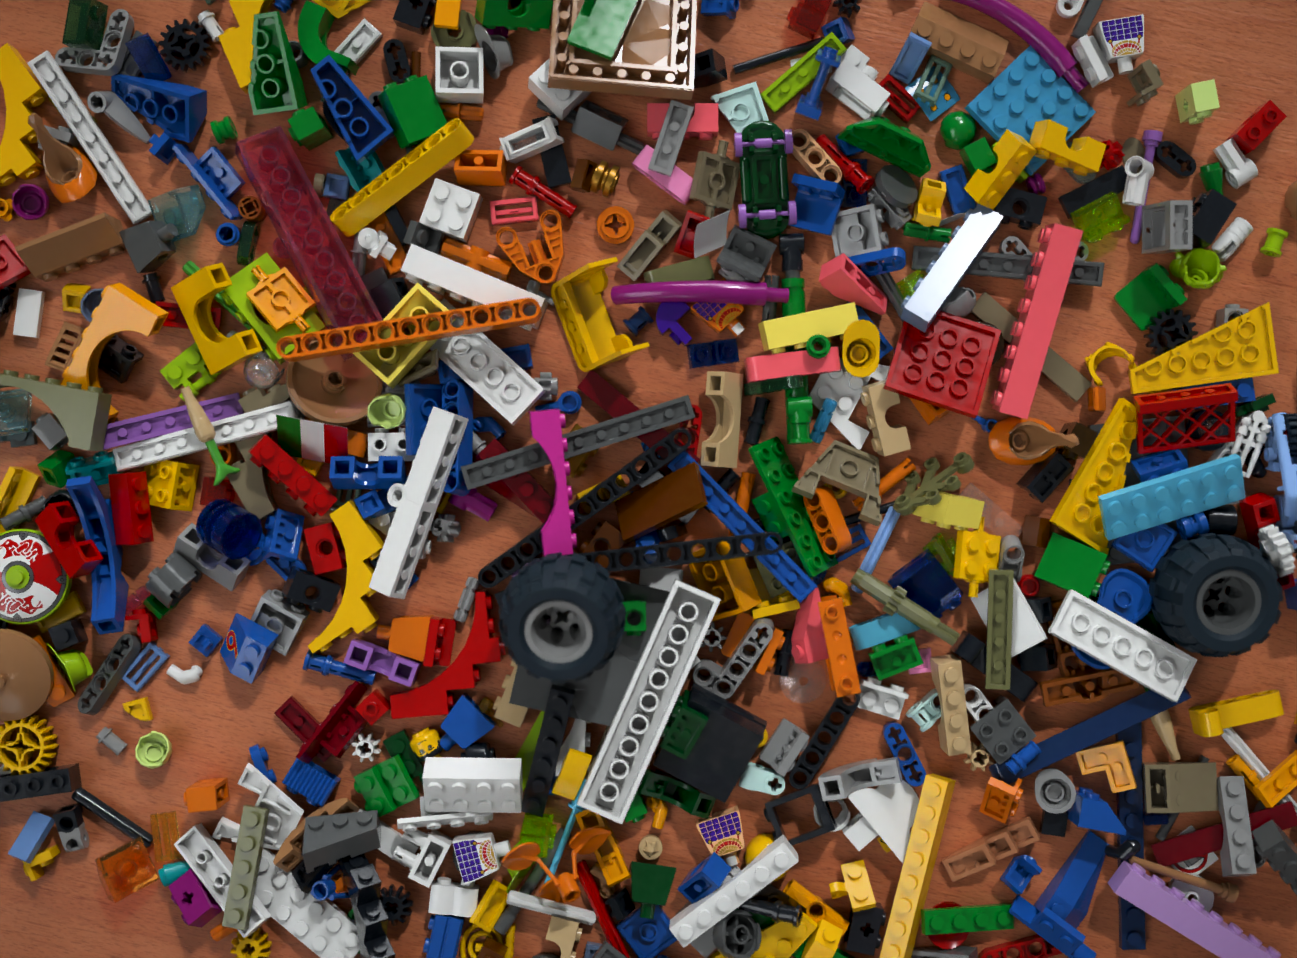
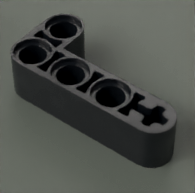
[950,630,1038,703]

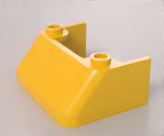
[551,257,650,372]

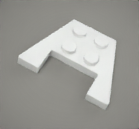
[809,358,890,450]
[212,763,304,850]

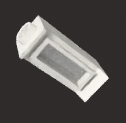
[499,116,565,164]

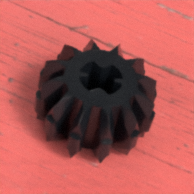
[380,884,414,926]

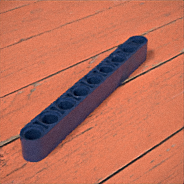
[988,686,1192,785]

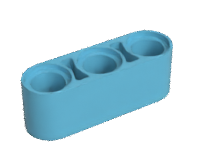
[849,612,921,651]

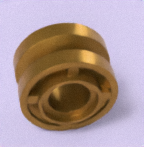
[590,160,620,198]

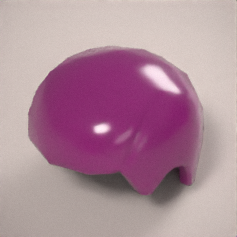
[12,184,49,220]

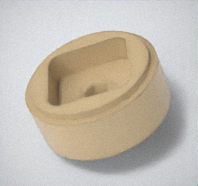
[639,834,663,860]

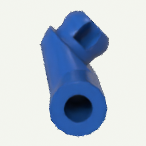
[473,416,507,440]

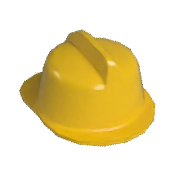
[842,320,880,377]

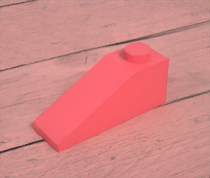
[819,253,888,315]
[791,588,829,664]

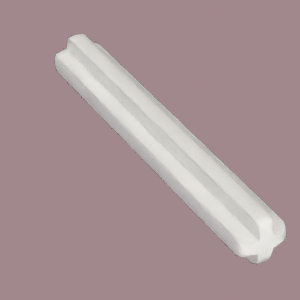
[506,890,597,925]

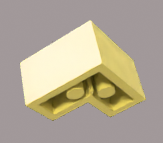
[912,487,985,531]

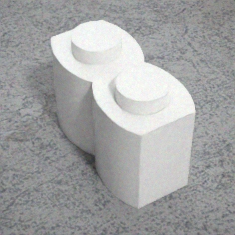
[428,877,480,917]

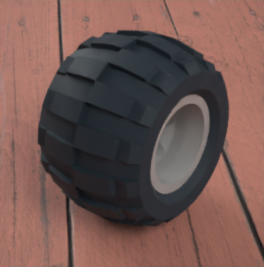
[498,552,626,684]

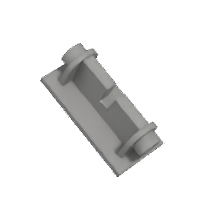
[867,186,912,230]

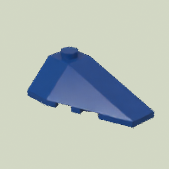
[111,74,207,143]
[1034,830,1109,929]

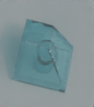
[148,184,206,242]

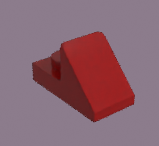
[673,210,710,259]

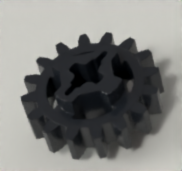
[158,19,212,73]
[1144,309,1198,355]

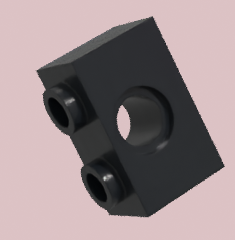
[993,187,1047,230]
[282,566,341,613]

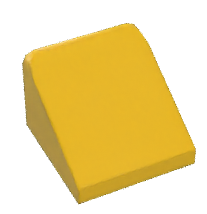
[62,283,91,314]

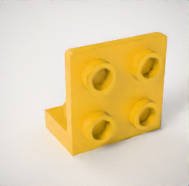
[144,460,200,512]
[749,567,800,619]

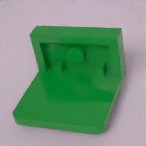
[1114,263,1188,331]

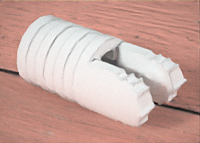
[1211,217,1254,262]

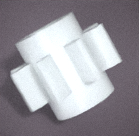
[351,732,381,763]

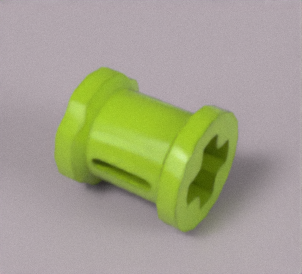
[1260,228,1289,257]

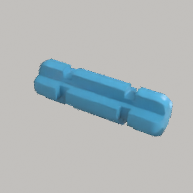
[810,398,837,443]

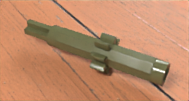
[850,568,960,646]

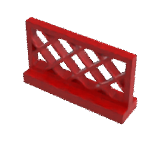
[1133,383,1238,454]

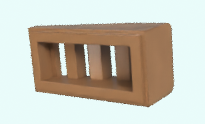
[45,322,85,372]

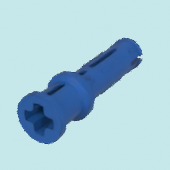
[303,650,377,686]

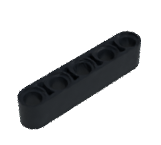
[789,693,861,789]

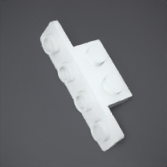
[397,796,493,832]

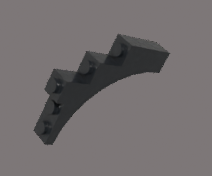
[338,853,395,958]

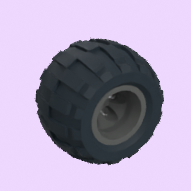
[1149,533,1283,658]

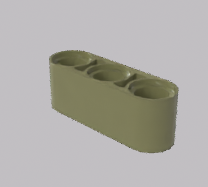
[643,256,715,283]

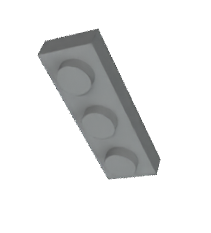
[648,100,694,177]

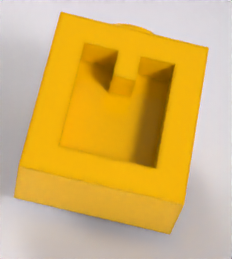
[23,844,61,882]

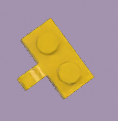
[829,860,876,912]

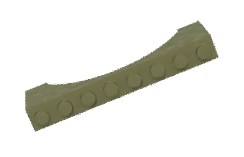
[0,370,112,451]

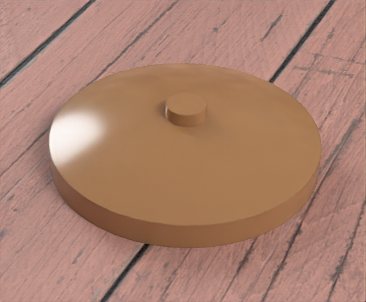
[286,336,383,426]
[0,629,54,721]

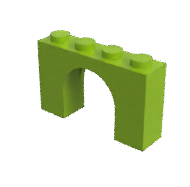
[220,252,326,365]

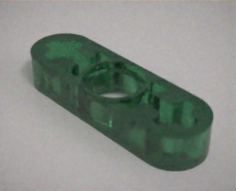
[743,375,804,396]

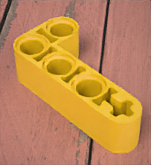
[1188,690,1284,737]

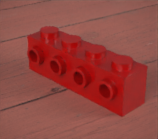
[248,434,338,517]

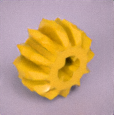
[230,927,272,958]

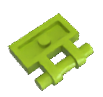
[160,342,222,402]

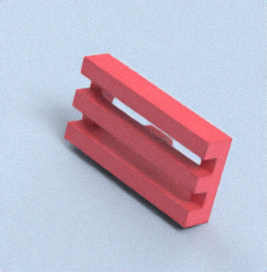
[489,196,539,226]

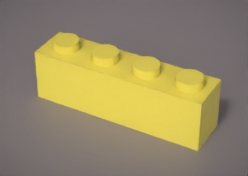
[758,302,858,354]

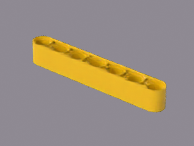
[330,118,474,237]

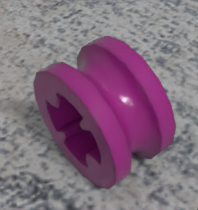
[1025,173,1046,194]

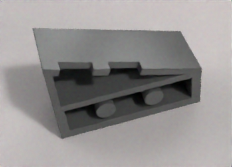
[302,810,381,873]

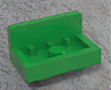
[868,634,924,681]

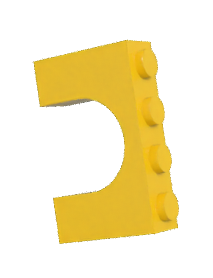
[171,262,263,375]

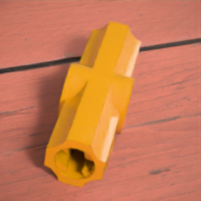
[783,879,850,936]

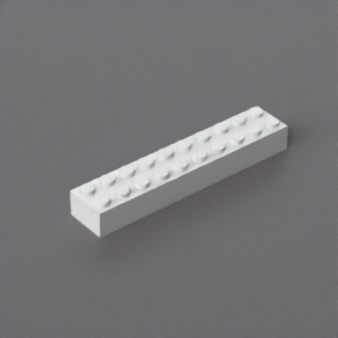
[577,578,721,824]

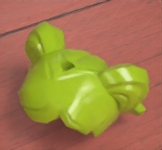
[1169,248,1227,289]

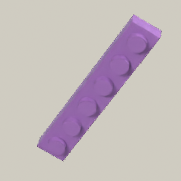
[103,393,244,450]

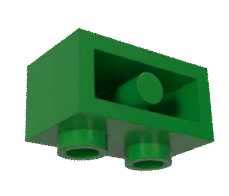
[288,106,334,151]

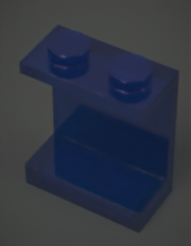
[888,549,963,619]

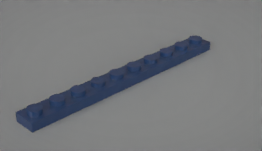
[1115,722,1146,950]

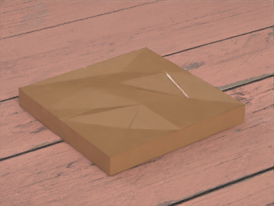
[548,0,697,100]

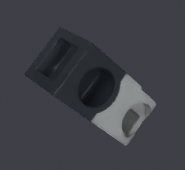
[53,803,89,852]

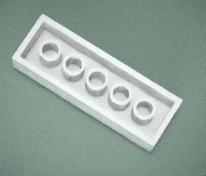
[401,244,548,331]

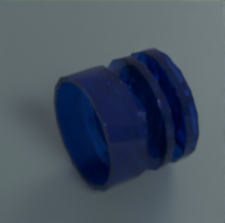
[196,499,262,559]

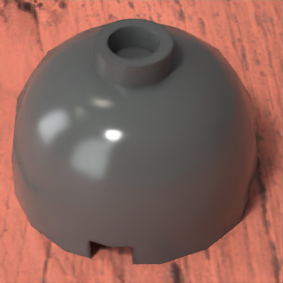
[712,910,762,958]

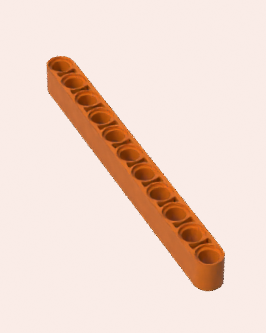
[276,298,542,362]

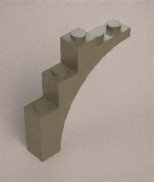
[227,384,291,522]

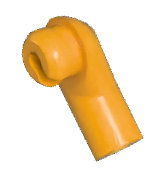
[823,577,852,607]

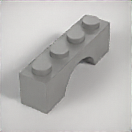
[1217,776,1257,877]

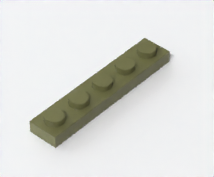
[985,569,1014,690]
[222,805,270,930]

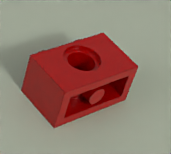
[1226,100,1287,155]
[303,522,347,575]

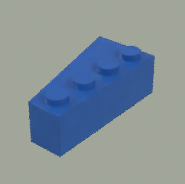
[311,55,394,165]

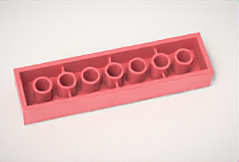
[990,223,1083,419]

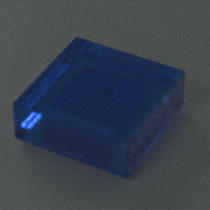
[1143,811,1169,826]

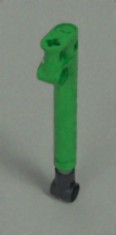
[779,233,813,444]

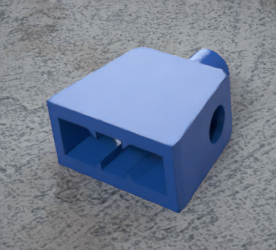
[440,692,497,751]

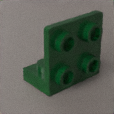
[660,689,708,760]

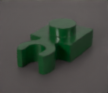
[1235,393,1276,418]

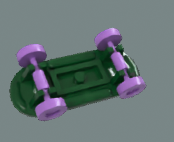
[734,120,797,239]

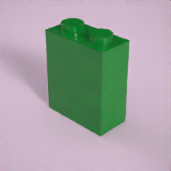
[377,75,447,150]
[1034,532,1111,600]

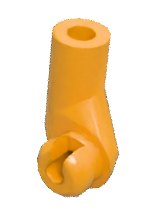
[646,796,668,829]

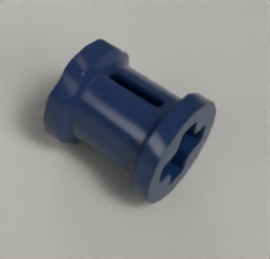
[623,306,654,337]

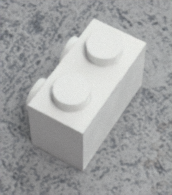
[368,428,416,462]

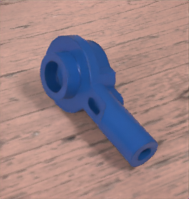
[535,391,582,414]

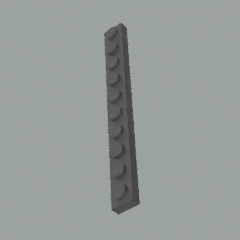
[460,395,695,490]

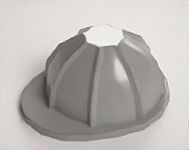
[1035,768,1076,814]

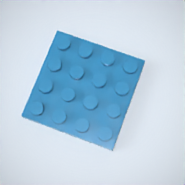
[964,46,1096,176]

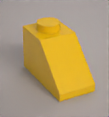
[801,919,843,958]

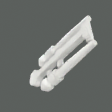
[1230,410,1271,478]

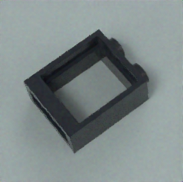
[763,782,838,846]

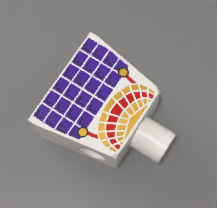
[1093,14,1144,75]
[452,832,511,885]

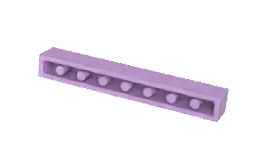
[1108,861,1282,958]

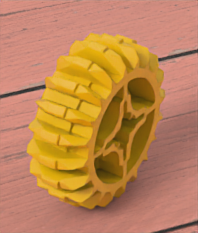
[0,715,59,775]

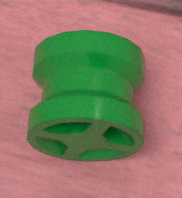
[210,115,238,144]

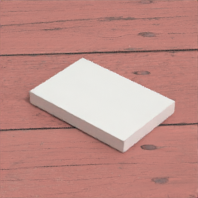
[970,579,1048,658]

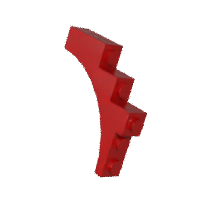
[390,590,506,719]

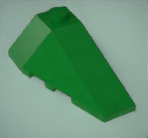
[248,11,308,115]

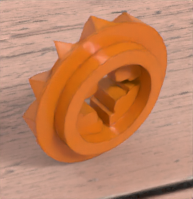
[597,206,634,244]

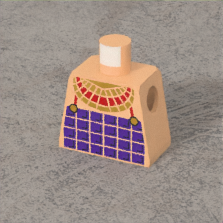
[695,806,745,867]

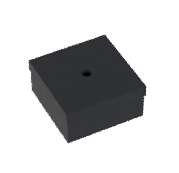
[653,683,767,803]

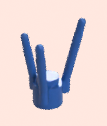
[311,864,350,901]

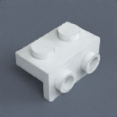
[1071,35,1114,88]

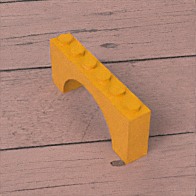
[61,283,169,424]

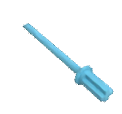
[543,778,586,885]

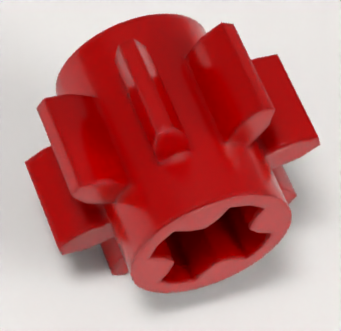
[1100,139,1125,170]

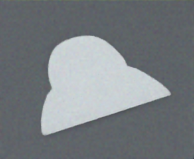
[848,780,919,863]

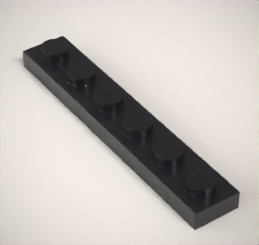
[521,684,576,818]

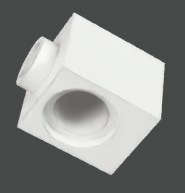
[842,812,878,851]

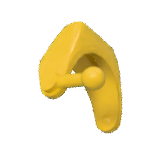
[1084,342,1137,387]

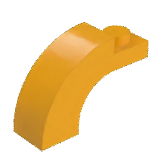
[575,809,631,887]

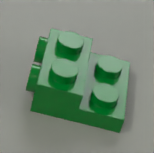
[353,754,420,817]

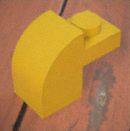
[912,177,946,227]

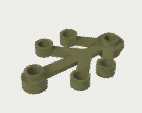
[893,452,975,516]

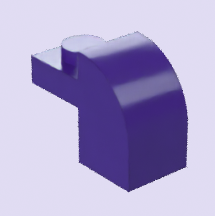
[656,302,692,346]

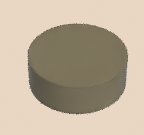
[313,173,326,198]

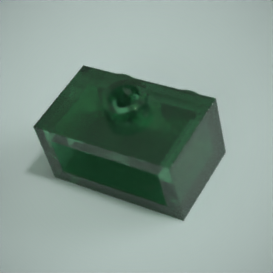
[62,0,108,50]

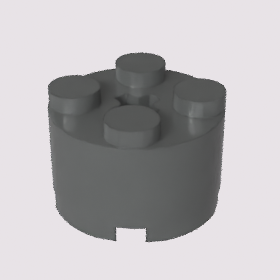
[145,552,202,608]

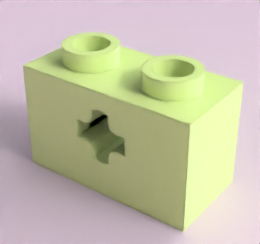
[1175,79,1220,125]

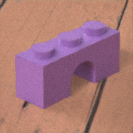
[343,638,422,687]

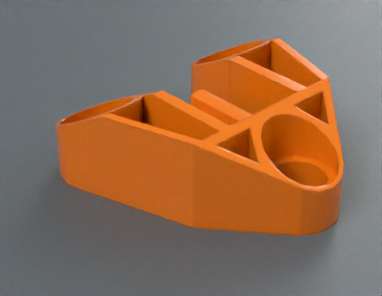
[496,210,565,285]

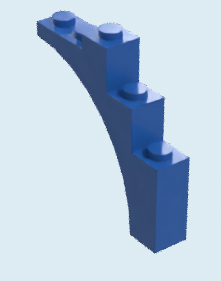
[66,476,129,635]

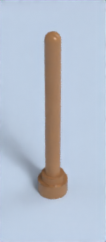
[1128,856,1239,903]

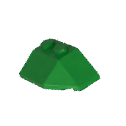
[838,115,931,178]

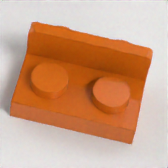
[979,777,1024,824]

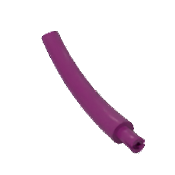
[949,0,1089,94]
[611,281,789,306]

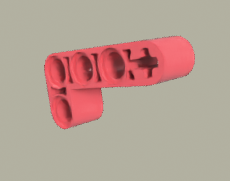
[744,347,841,384]

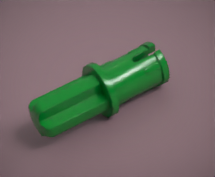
[903,222,952,243]

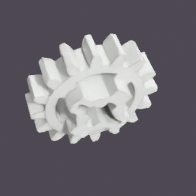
[1257,524,1296,577]

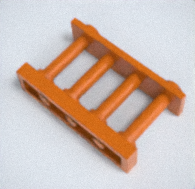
[818,594,861,697]

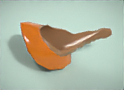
[28,113,98,203]
[988,417,1079,466]

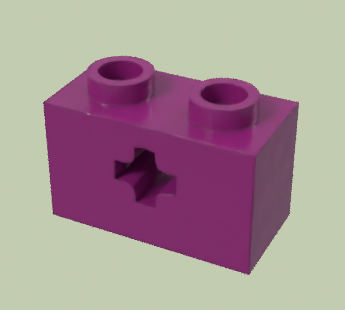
[168,869,223,928]

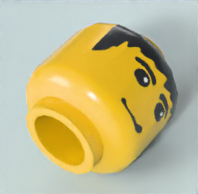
[410,727,444,762]

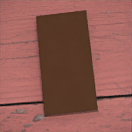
[615,462,708,544]

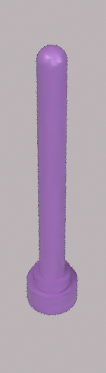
[1130,130,1163,244]

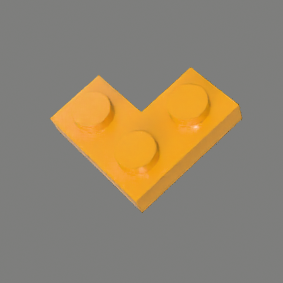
[1076,740,1137,793]

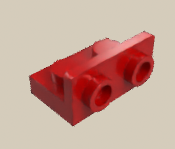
[423,616,457,667]

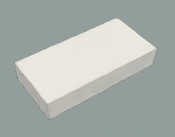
[13,288,45,338]

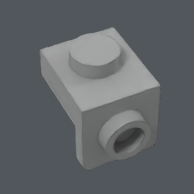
[37,125,79,151]

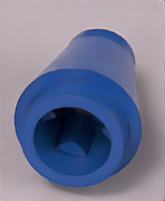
[216,223,242,246]

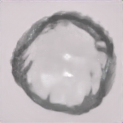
[243,347,285,389]

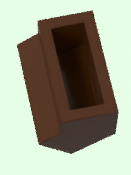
[570,158,597,193]
[1021,515,1051,548]

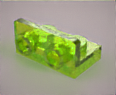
[1070,191,1131,243]

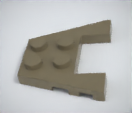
[792,440,882,526]

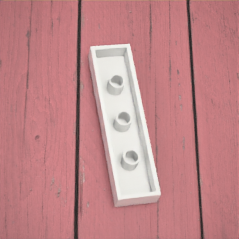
[174,823,271,938]

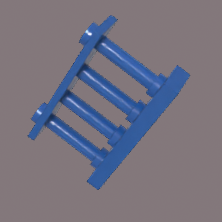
[795,46,841,120]

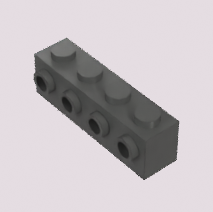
[1252,819,1297,895]

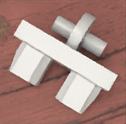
[358,228,397,261]

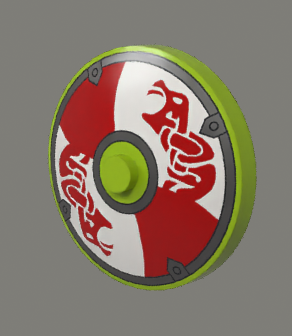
[0,529,72,624]

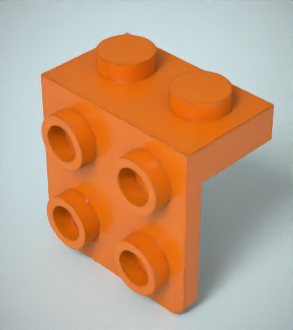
[721,612,785,675]

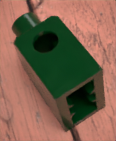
[631,861,676,919]

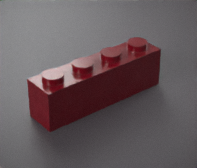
[472,438,554,523]

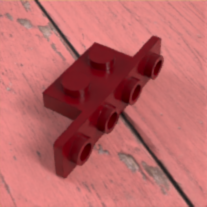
[296,681,368,764]

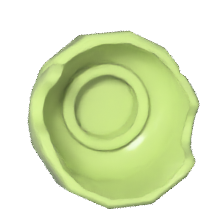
[367,393,406,430]
[135,731,172,769]

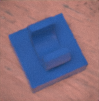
[148,133,178,165]
[188,624,224,657]

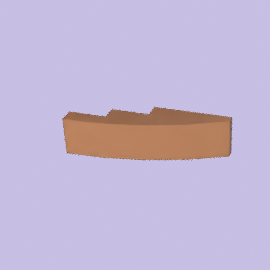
[942,816,1040,882]

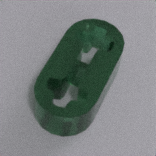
[237,220,259,266]

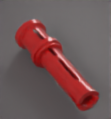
[816,134,875,194]
[509,165,578,219]

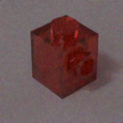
[200,476,235,512]

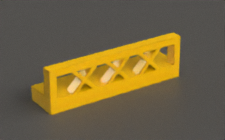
[0,466,42,534]

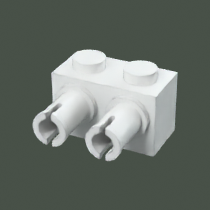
[391,829,453,888]

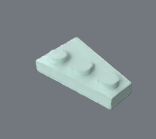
[711,81,769,133]

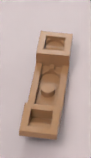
[273,798,360,873]

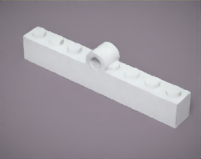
[369,406,469,599]

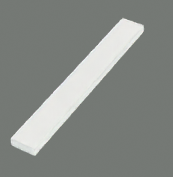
[27,50,155,225]
[113,400,299,472]

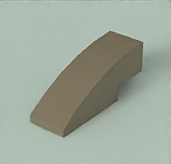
[617,210,683,282]

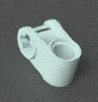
[906,688,941,732]
[738,762,785,795]

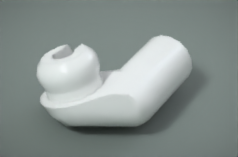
[166,664,203,684]

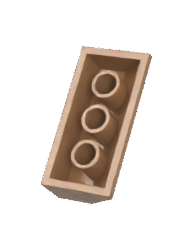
[904,1,1009,84]
[15,213,126,282]

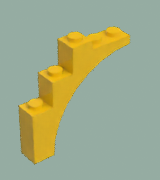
[218,0,274,94]
[0,43,48,188]
[308,499,384,653]

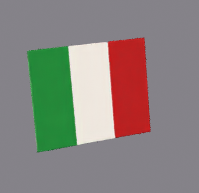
[276,414,348,463]

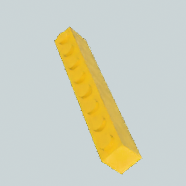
[880,773,956,958]

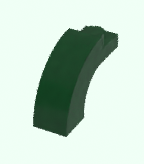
[637,769,716,819]

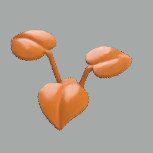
[501,826,612,903]

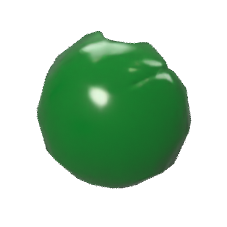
[940,111,976,150]

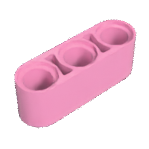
[632,145,693,205]

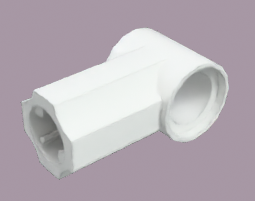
[1213,138,1258,189]
[1122,156,1154,206]

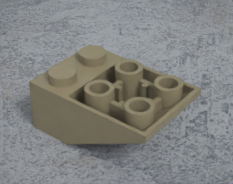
[1142,762,1219,813]

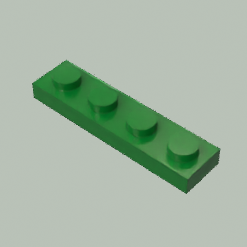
[921,903,1014,935]

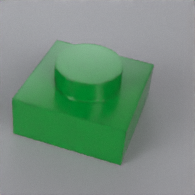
[143,594,179,620]

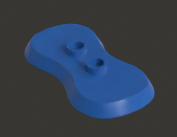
[1071,568,1153,670]

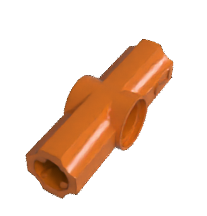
[440,238,513,282]

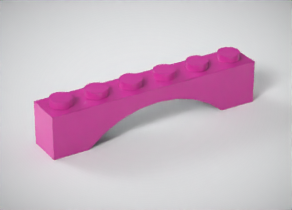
[529,409,577,557]

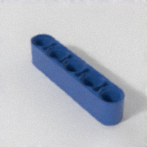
[442,378,473,496]

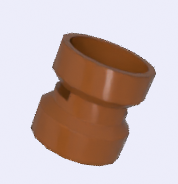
[238,196,267,223]

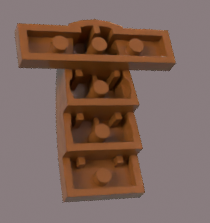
[1039,598,1139,707]

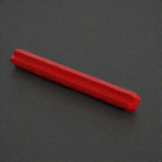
[577,860,630,958]

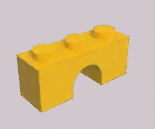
[1029,119,1106,176]
[964,129,1037,210]

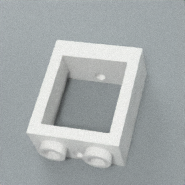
[825,59,890,120]

